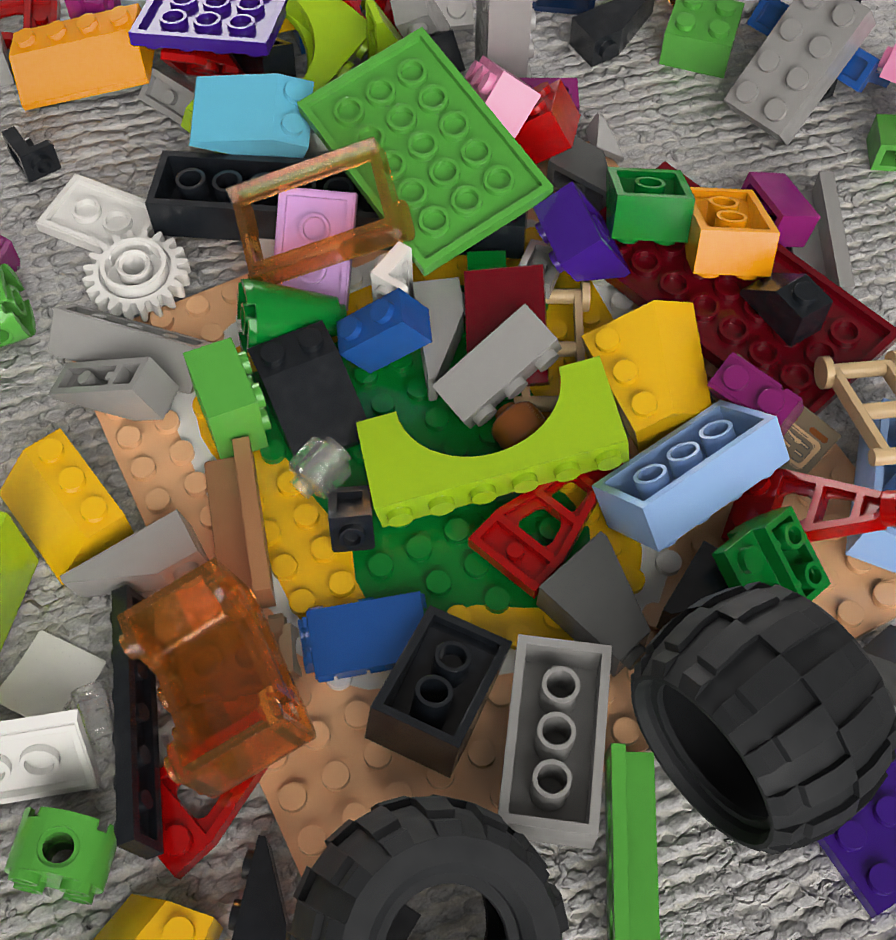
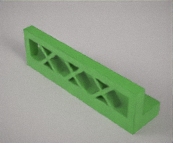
[604,743,660,940]

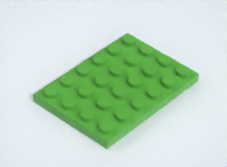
[297,27,554,277]

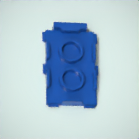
[298,591,427,683]

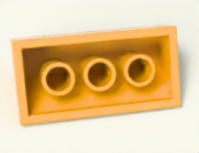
[9,3,155,111]

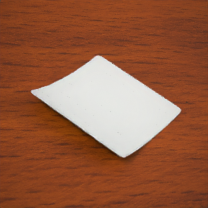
[0,630,106,717]

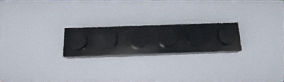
[110,585,164,860]

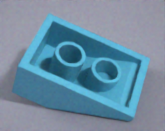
[189,73,314,159]

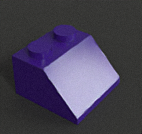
[533,181,631,282]

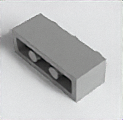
[432,303,562,429]

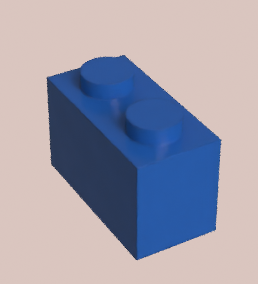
[337,288,432,374]

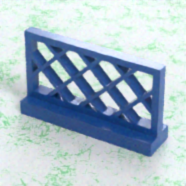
[746,0,891,93]

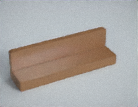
[204,436,276,615]

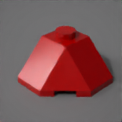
[160,48,245,77]

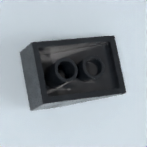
[247,320,367,469]
[365,605,512,778]

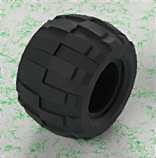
[631,582,896,855]
[286,794,569,940]

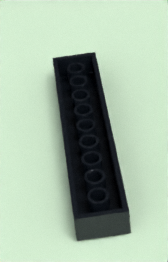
[145,150,528,259]

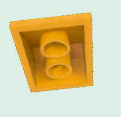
[684,187,780,280]

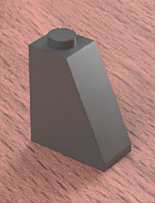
[536,531,651,677]

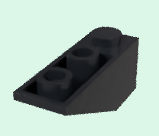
[228,835,289,940]

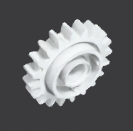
[82,229,191,322]

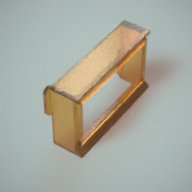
[226,137,415,284]

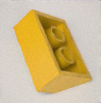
[0,428,134,586]

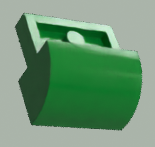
[712,506,831,601]

